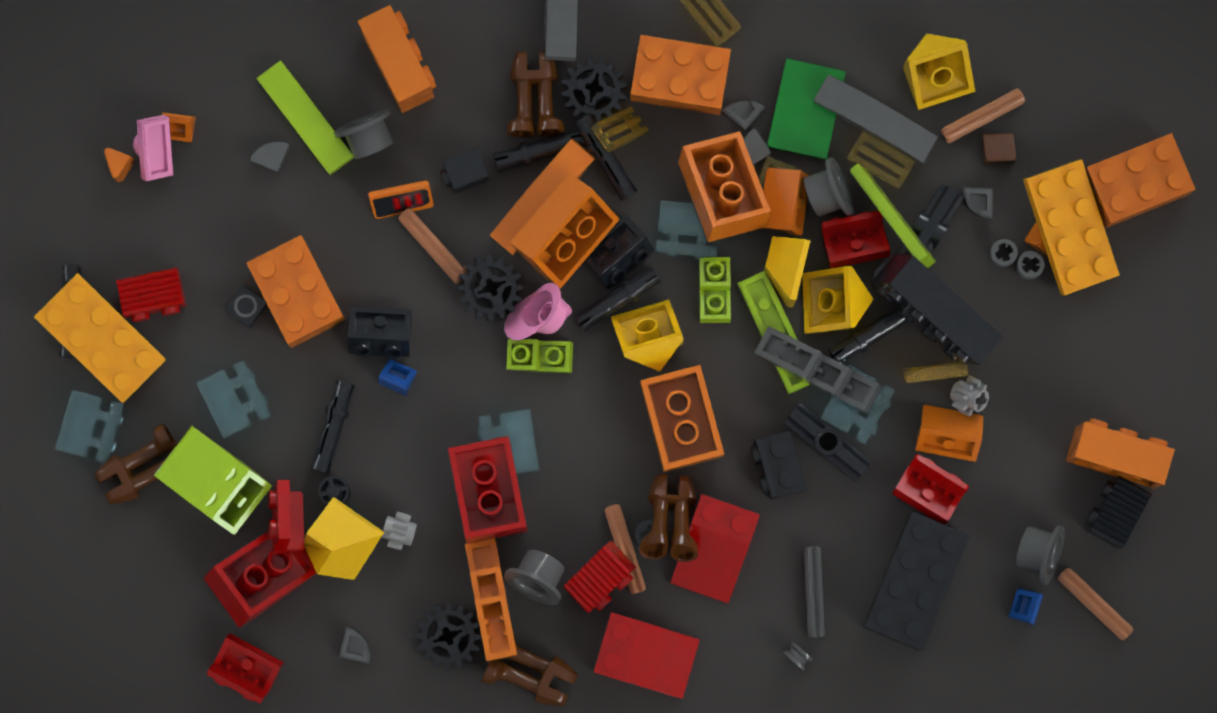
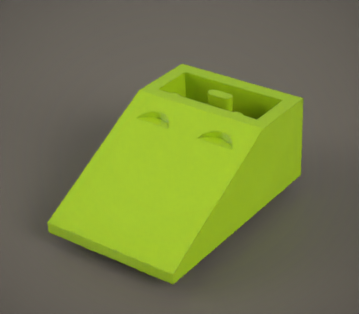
[154,426,272,535]

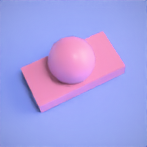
[133,115,173,181]

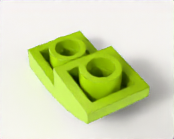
[699,257,731,323]
[506,339,573,373]

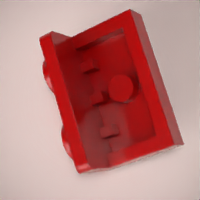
[821,210,890,269]
[892,454,969,525]
[268,480,305,552]
[206,633,284,703]

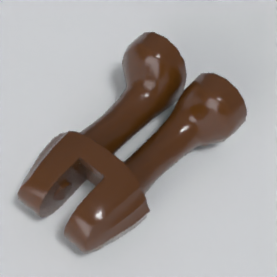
[507,50,565,138]
[93,423,177,505]
[639,473,698,562]
[481,633,578,706]

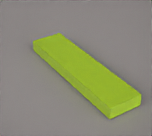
[256,60,354,176]
[850,163,936,268]
[737,271,810,395]

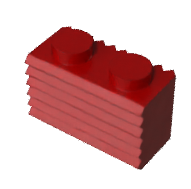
[116,267,187,322]
[563,541,636,614]

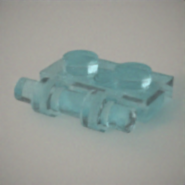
[655,200,718,259]
[196,360,271,439]
[820,365,895,444]
[55,390,124,463]
[477,409,539,474]

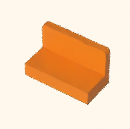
[762,168,809,236]
[915,405,984,462]

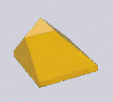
[903,33,976,110]
[764,236,810,308]
[802,266,873,334]
[611,299,684,372]
[304,497,385,580]

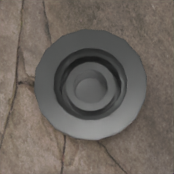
[334,109,394,159]
[804,157,854,217]
[1016,525,1065,585]
[504,549,565,605]

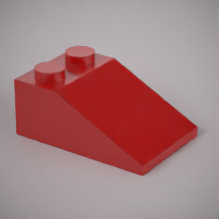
[448,436,528,543]
[670,494,760,604]
[203,532,317,628]
[593,612,700,699]

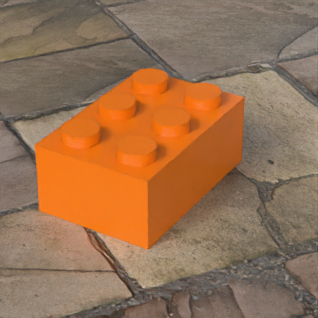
[357,5,437,114]
[630,35,731,115]
[678,131,771,242]
[1085,133,1196,228]
[509,173,620,289]
[246,235,346,348]
[640,365,725,473]
[1065,419,1175,489]

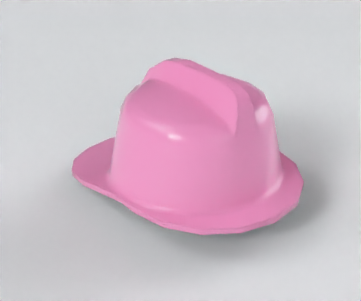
[504,283,572,340]

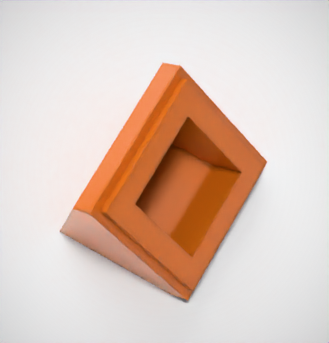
[162,112,196,143]
[104,148,135,183]

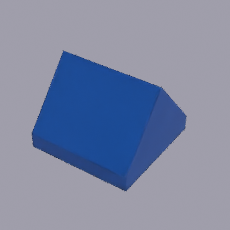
[378,359,417,396]
[1008,588,1044,626]

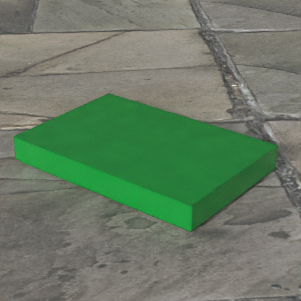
[767,58,846,161]

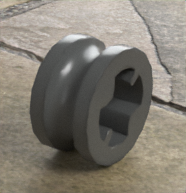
[989,239,1018,267]
[1015,251,1045,280]
[783,641,813,671]

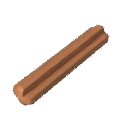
[941,88,1025,143]
[398,208,467,284]
[604,504,646,594]
[1057,568,1133,640]

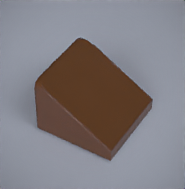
[982,133,1016,165]

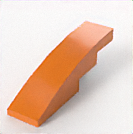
[490,138,595,255]
[465,538,517,662]

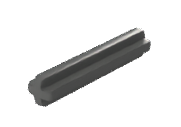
[804,546,825,638]

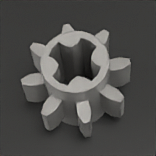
[950,375,989,416]
[381,511,417,550]

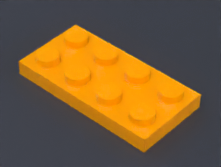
[1023,159,1120,296]
[34,273,166,404]

